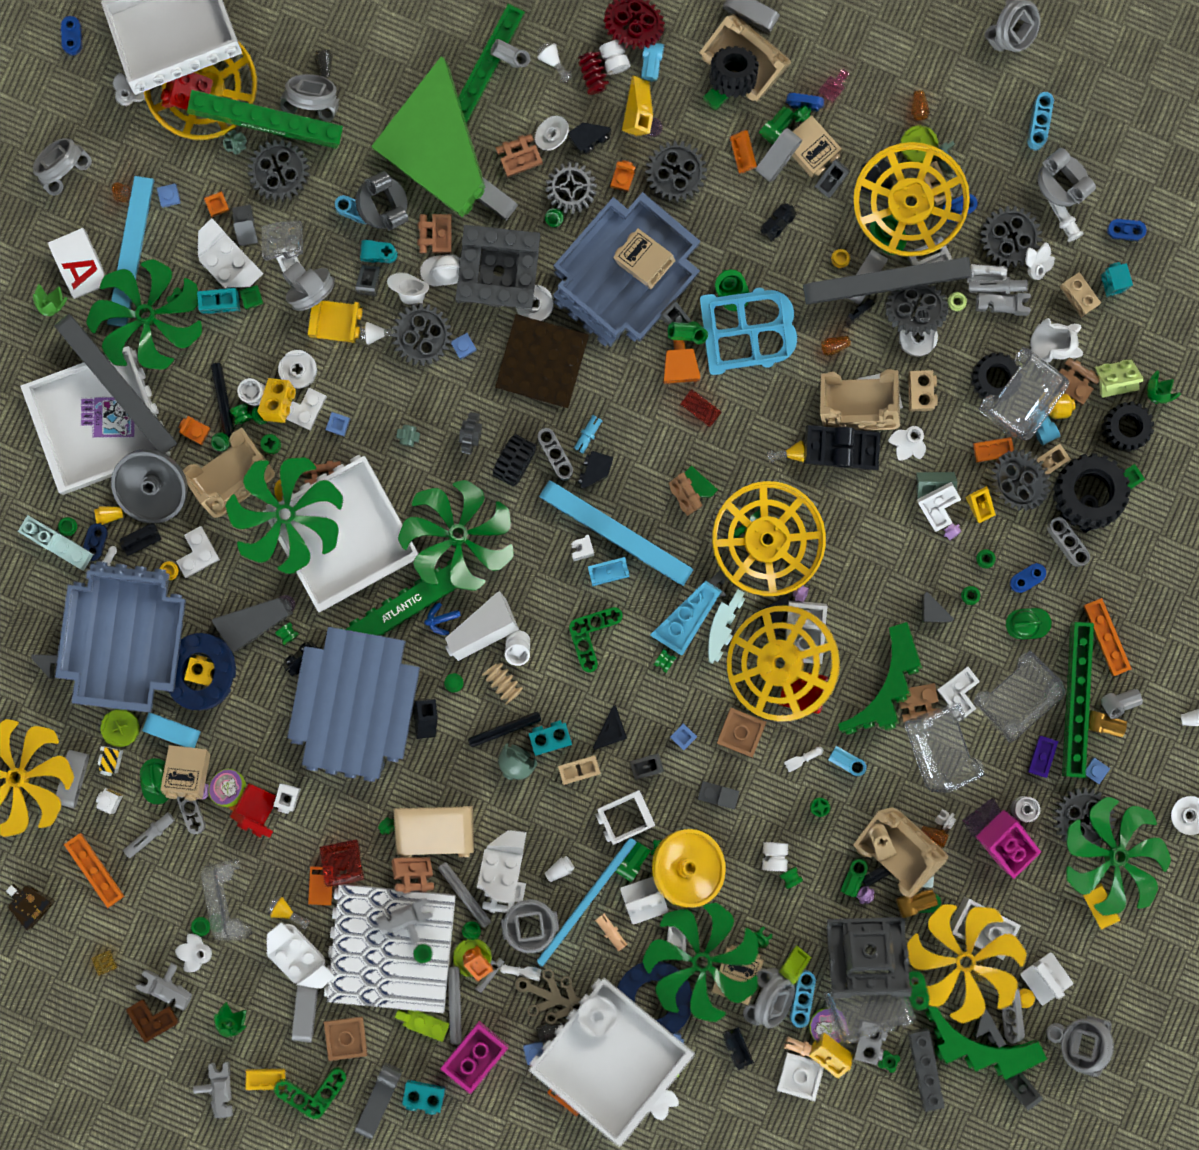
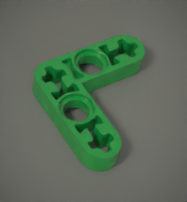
[569,607,623,673]
[274,1067,346,1119]

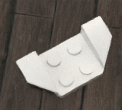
[198,218,263,289]
[477,830,526,904]
[267,922,335,988]

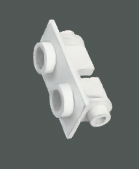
[967,264,1007,282]

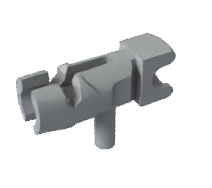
[976,277,1031,316]
[376,898,433,943]
[136,963,192,1010]
[193,1061,233,1118]

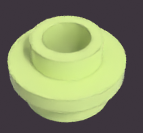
[947,292,967,311]

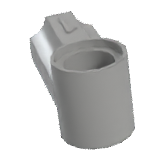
[490,39,530,68]
[1100,689,1143,719]

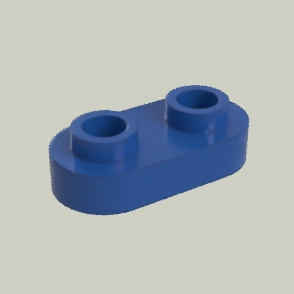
[61,16,82,55]
[786,93,824,111]
[942,194,977,222]
[1107,219,1147,241]
[1010,563,1046,593]

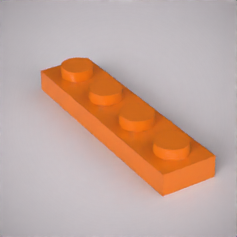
[1083,598,1132,677]
[64,833,125,908]

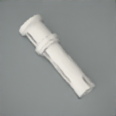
[1048,200,1084,242]

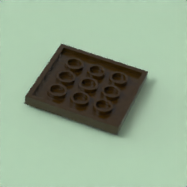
[495,314,589,409]

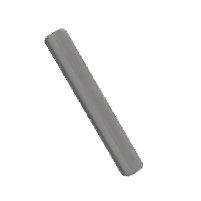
[438,862,491,928]
[448,967,462,1044]

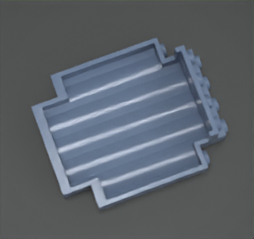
[553,192,700,347]
[55,561,186,713]
[287,627,420,782]

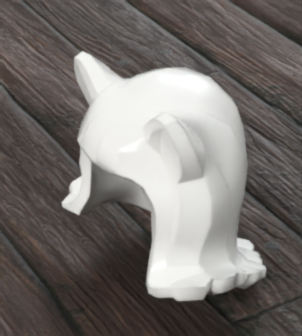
[1030,318,1083,363]

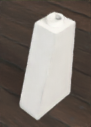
[445,591,519,661]

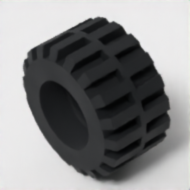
[709,46,759,98]
[971,352,1022,403]
[1102,402,1154,452]
[493,434,536,487]

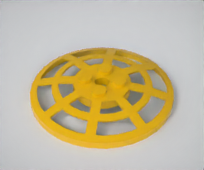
[144,41,257,140]
[853,142,970,257]
[712,481,826,596]
[727,606,840,721]

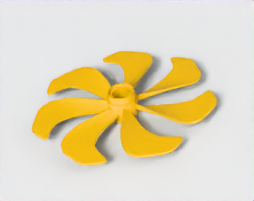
[0,719,74,837]
[907,904,1027,1023]

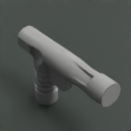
[475,958,505,993]

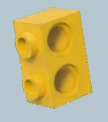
[257,378,296,423]
[184,655,215,686]

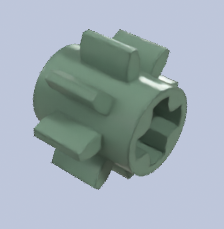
[223,129,246,155]
[396,425,420,447]

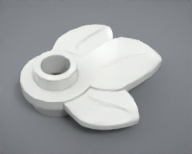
[113,73,145,106]
[1025,242,1055,280]
[888,426,926,461]
[175,934,212,972]
[648,1090,678,1120]

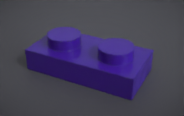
[1027,735,1059,778]

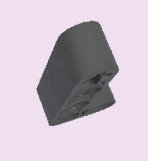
[354,1062,403,1140]

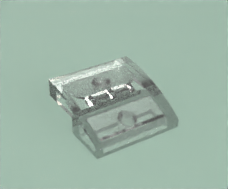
[262,221,303,261]

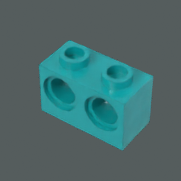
[1100,262,1133,297]
[197,288,240,314]
[529,720,572,756]
[402,1080,446,1115]

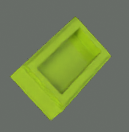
[779,945,811,984]

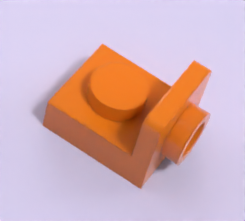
[610,160,636,192]
[179,416,211,445]
[463,946,493,981]

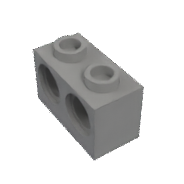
[853,1019,888,1065]

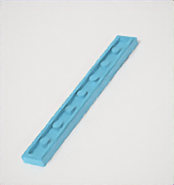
[107,176,154,327]
[537,837,636,967]

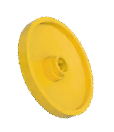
[652,829,726,908]

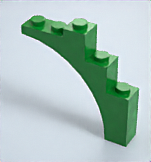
[838,622,923,735]
[925,1005,1048,1080]

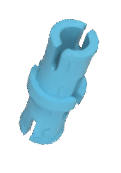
[573,415,602,454]

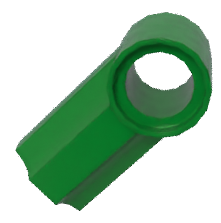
[759,106,795,145]
[667,321,708,344]
[615,841,651,882]
[840,858,868,898]

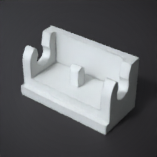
[571,535,594,561]

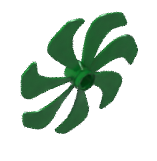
[86,259,202,370]
[226,458,343,574]
[398,480,514,591]
[1066,797,1171,915]
[643,903,758,1022]

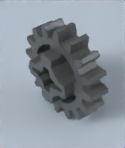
[459,412,482,454]

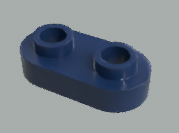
[83,523,108,561]

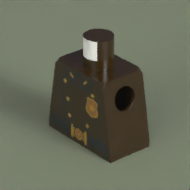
[6,884,56,931]

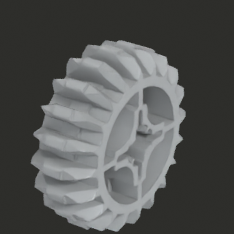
[546,162,597,214]

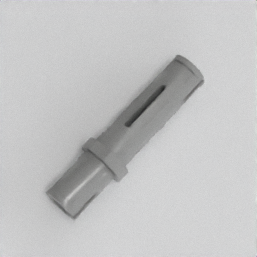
[969,278,1028,294]
[123,812,175,858]

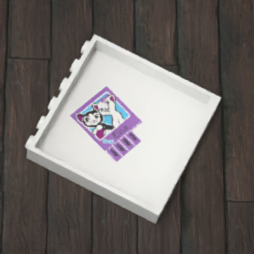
[21,346,171,495]

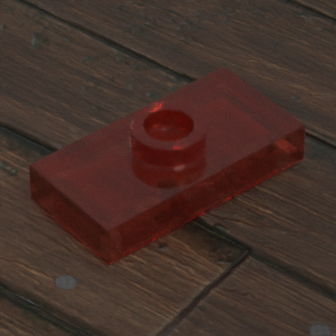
[680,389,722,428]

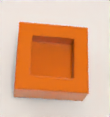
[204,191,230,217]

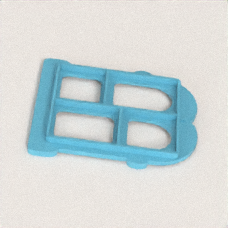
[700,288,797,375]

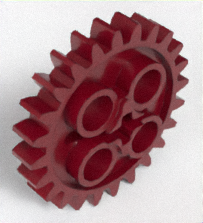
[603,0,665,50]

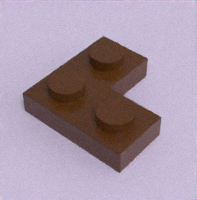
[126,999,180,1043]

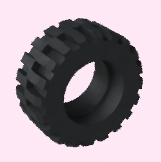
[1053,453,1131,530]

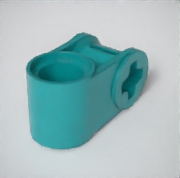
[360,240,398,263]

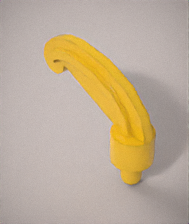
[274,479,283,502]

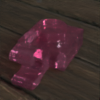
[818,69,849,103]

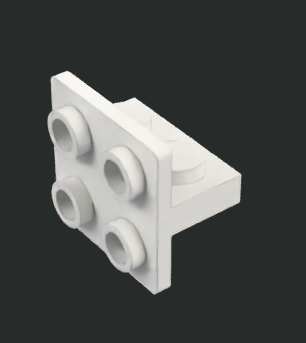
[620,877,668,924]
[1020,952,1073,1005]

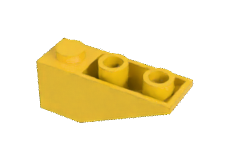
[622,76,653,136]

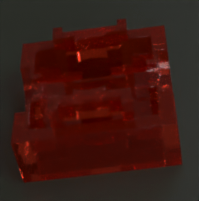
[319,839,365,887]

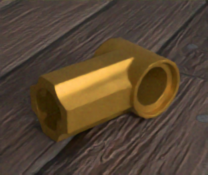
[1088,710,1127,737]
[896,889,938,918]

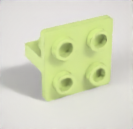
[1095,360,1143,398]

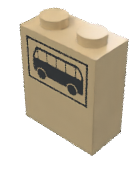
[792,115,842,178]
[614,229,675,289]
[160,745,210,801]
[711,945,764,1005]

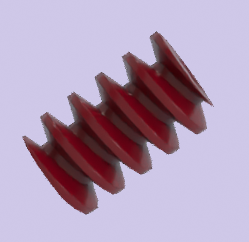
[577,52,609,95]

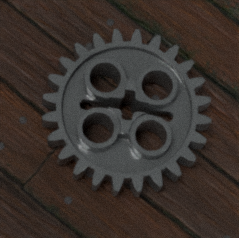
[248,139,310,202]
[645,140,707,203]
[980,206,1043,268]
[886,285,948,337]
[390,303,452,366]
[991,449,1052,511]
[1052,787,1116,847]

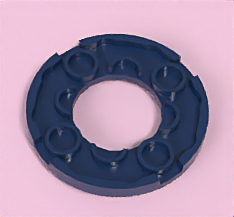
[168,633,236,711]
[617,961,692,1034]

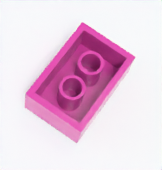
[976,810,1041,879]
[441,1021,509,1094]

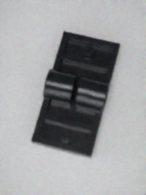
[804,425,881,471]

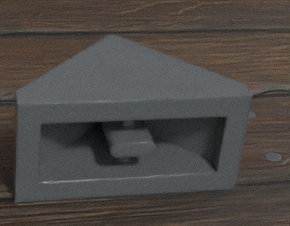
[815,159,850,198]
[356,265,380,296]
[922,592,954,623]
[630,753,664,780]

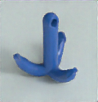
[424,603,461,635]

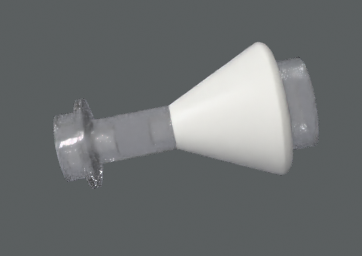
[537,42,573,83]
[361,322,395,345]

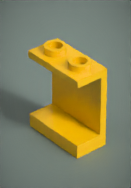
[308,300,363,343]

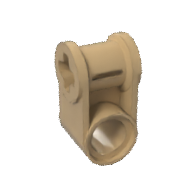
[869,823,897,861]

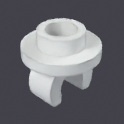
[935,809,956,830]

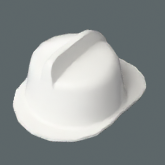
[420,255,461,286]
[387,273,429,306]

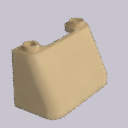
[699,14,791,101]
[820,369,900,431]
[182,427,275,518]
[394,806,474,858]
[853,807,948,898]

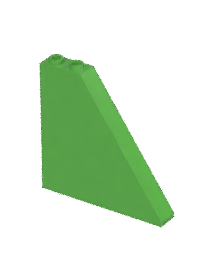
[371,57,486,217]

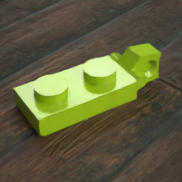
[395,1009,450,1042]

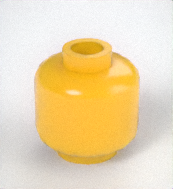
[1045,393,1075,419]

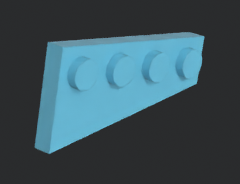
[650,581,722,656]

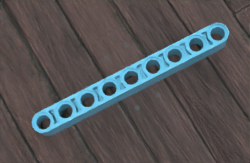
[539,480,693,586]

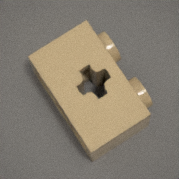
[1025,444,1071,477]

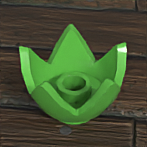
[33,284,68,316]

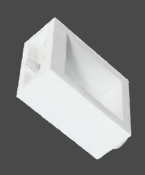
[595,790,655,845]

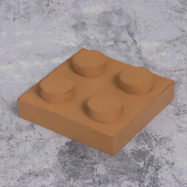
[717,708,766,758]
[324,1016,368,1061]

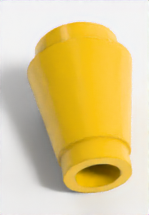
[94,506,123,525]

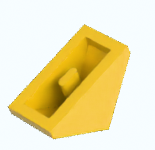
[965,486,996,523]

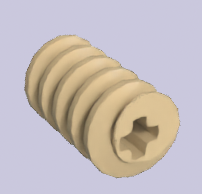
[482,663,523,705]

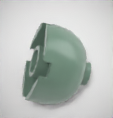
[498,744,538,780]

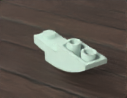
[18,515,94,571]
[708,589,745,664]

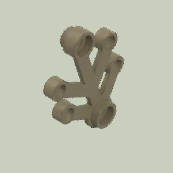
[515,968,581,1024]

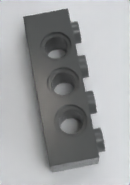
[907,1028,945,1112]

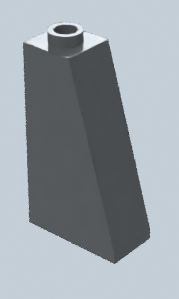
[211,598,293,653]

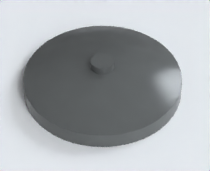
[111,449,188,523]

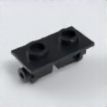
[760,203,797,242]
[119,523,162,556]
[283,639,319,677]
[722,1027,754,1070]

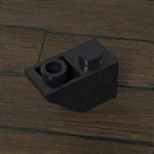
[567,122,612,156]
[578,451,614,490]
[413,699,438,739]

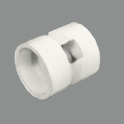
[599,40,630,75]
[237,378,265,407]
[505,630,530,666]
[1011,796,1040,822]
[762,842,788,871]

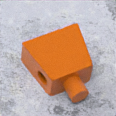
[664,340,701,384]

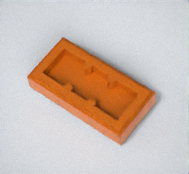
[730,130,757,173]
[973,437,1014,463]

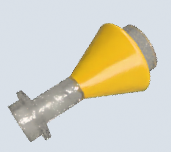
[767,440,805,464]
[267,897,311,930]

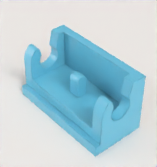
[588,557,630,586]

